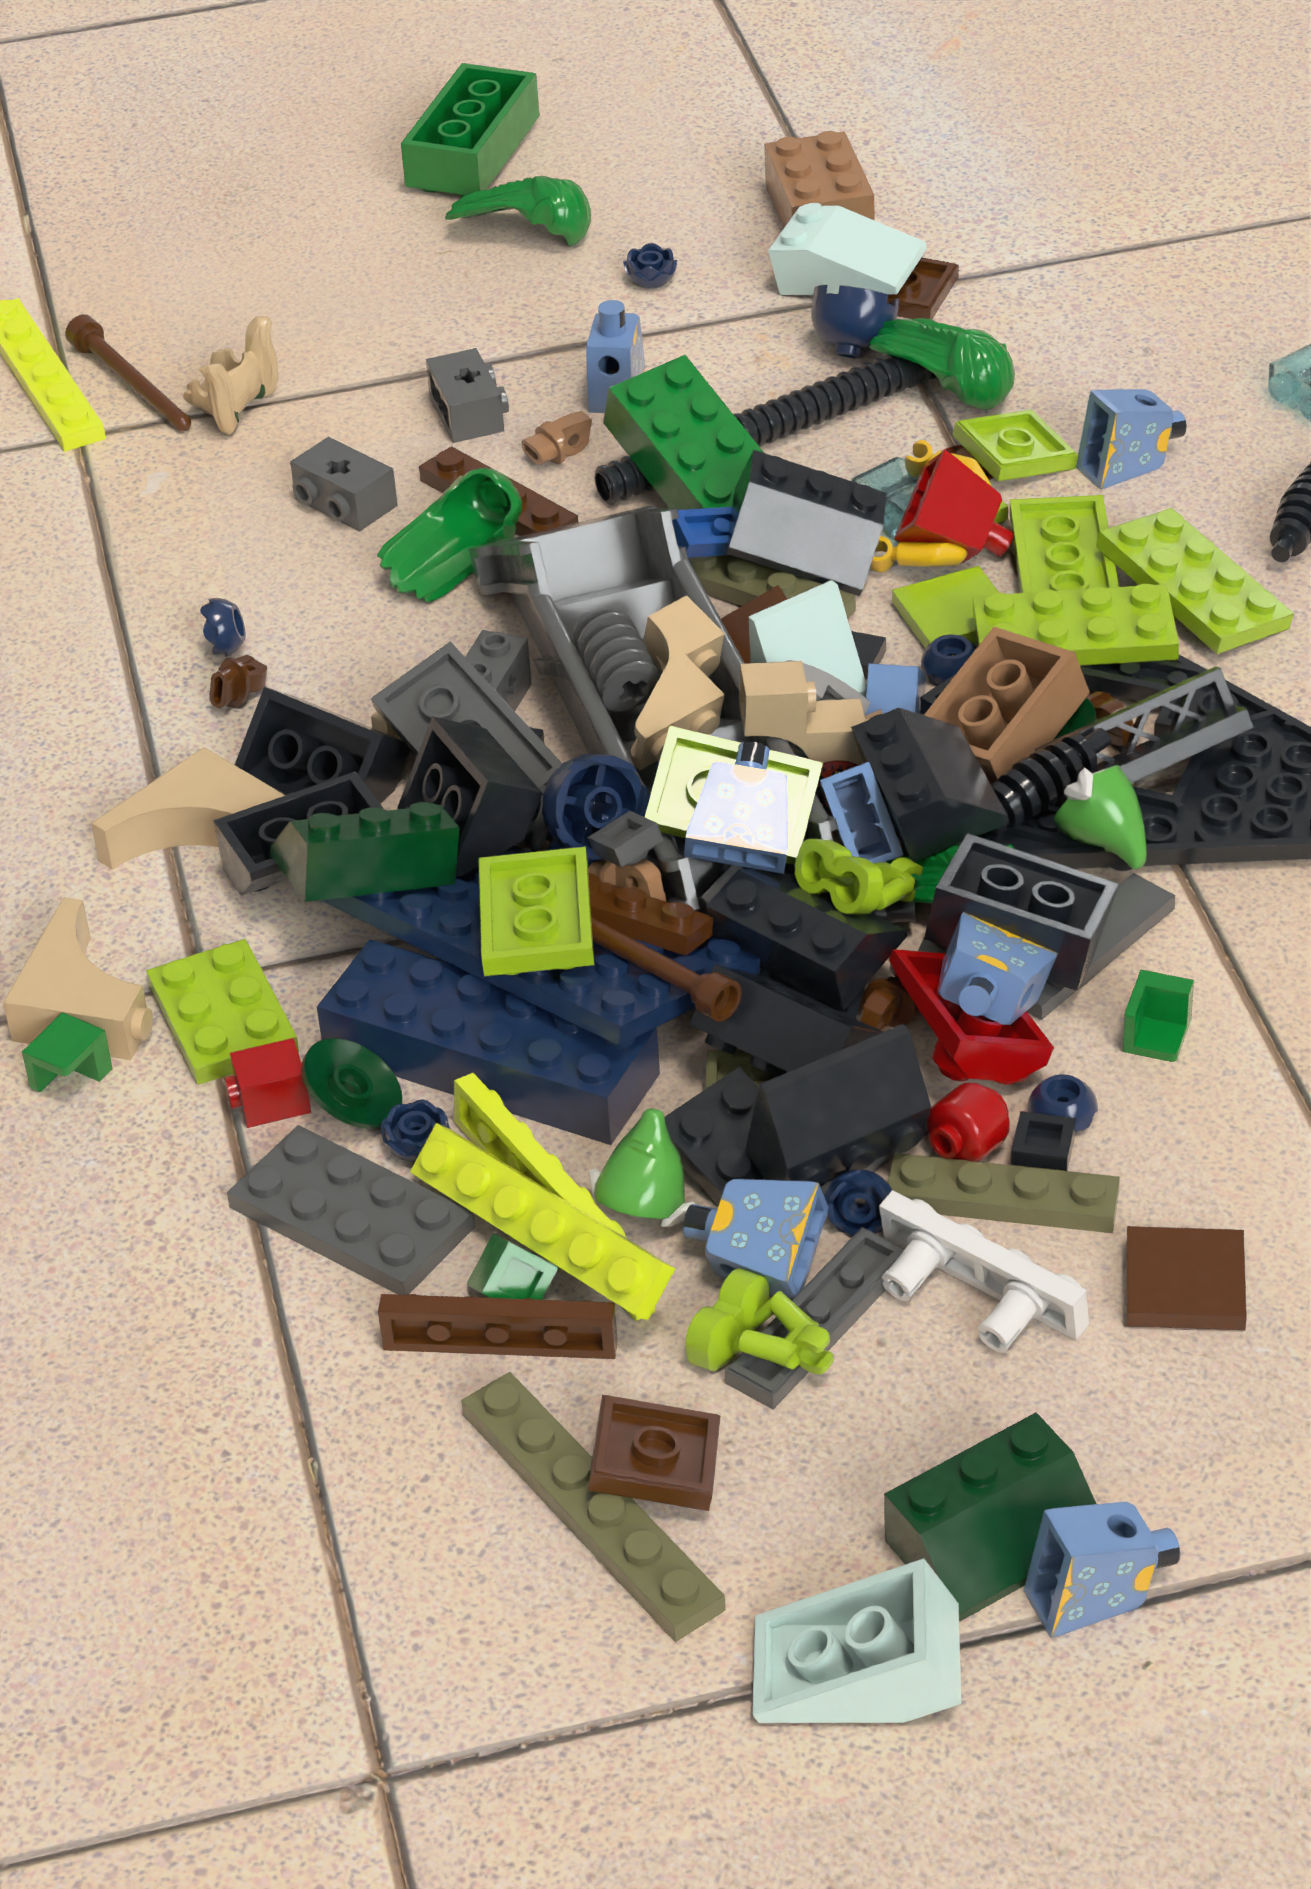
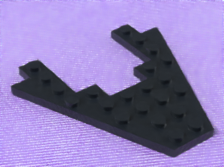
[977,654,1311,871]

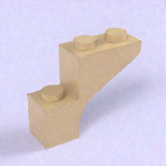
[630,595,725,771]
[739,661,869,778]

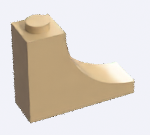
[91,747,285,870]
[3,897,153,1060]

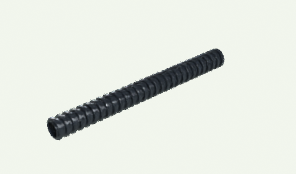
[594,354,937,505]

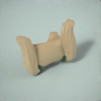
[183,316,279,435]

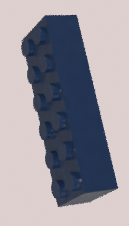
[317,939,660,1145]

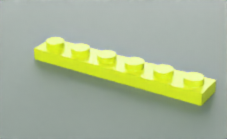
[0,298,106,452]
[454,1073,655,1321]
[410,1123,676,1321]

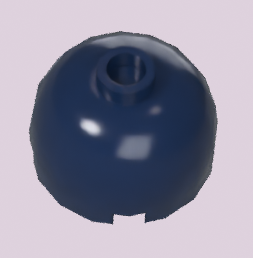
[811,285,900,359]
[542,754,650,859]

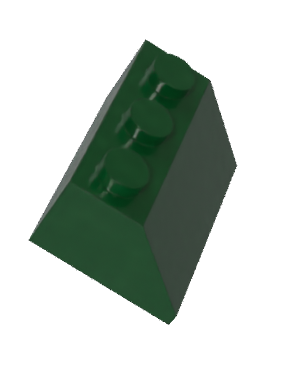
[271,802,459,902]
[884,1412,1097,1622]

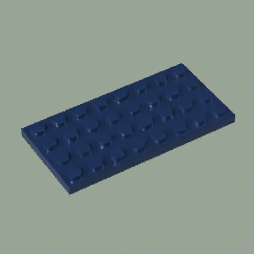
[321,845,760,1046]

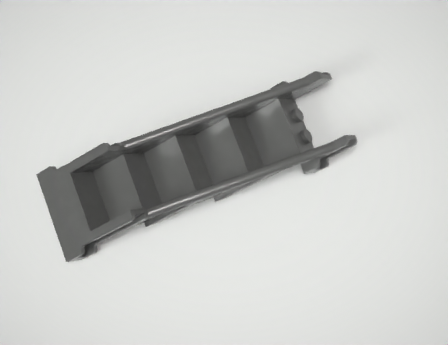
[469,506,838,910]

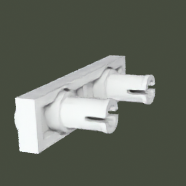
[879,1190,1089,1353]

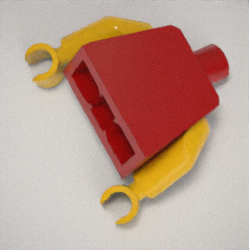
[870,440,1014,572]

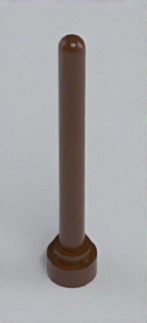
[65,314,191,432]
[591,917,742,1022]

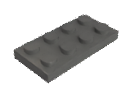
[371,641,562,788]
[227,1125,475,1295]

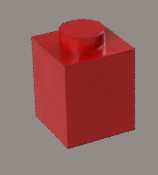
[224,1038,311,1128]

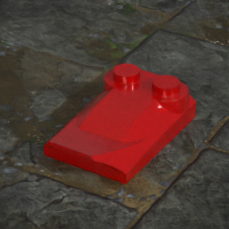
[889,949,1054,1085]

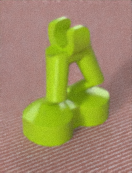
[795,839,923,914]
[685,1268,834,1375]

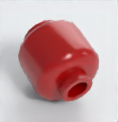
[927,1083,1010,1162]

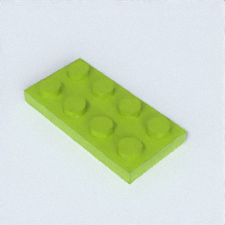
[1009,495,1119,593]
[1096,508,1294,654]
[973,584,1179,666]

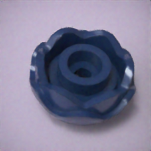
[623,243,677,289]
[200,598,246,657]
[921,634,976,686]
[1027,1074,1098,1133]
[381,1099,451,1162]
[824,1169,892,1236]

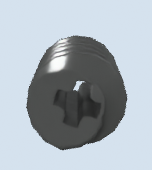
[572,609,661,712]

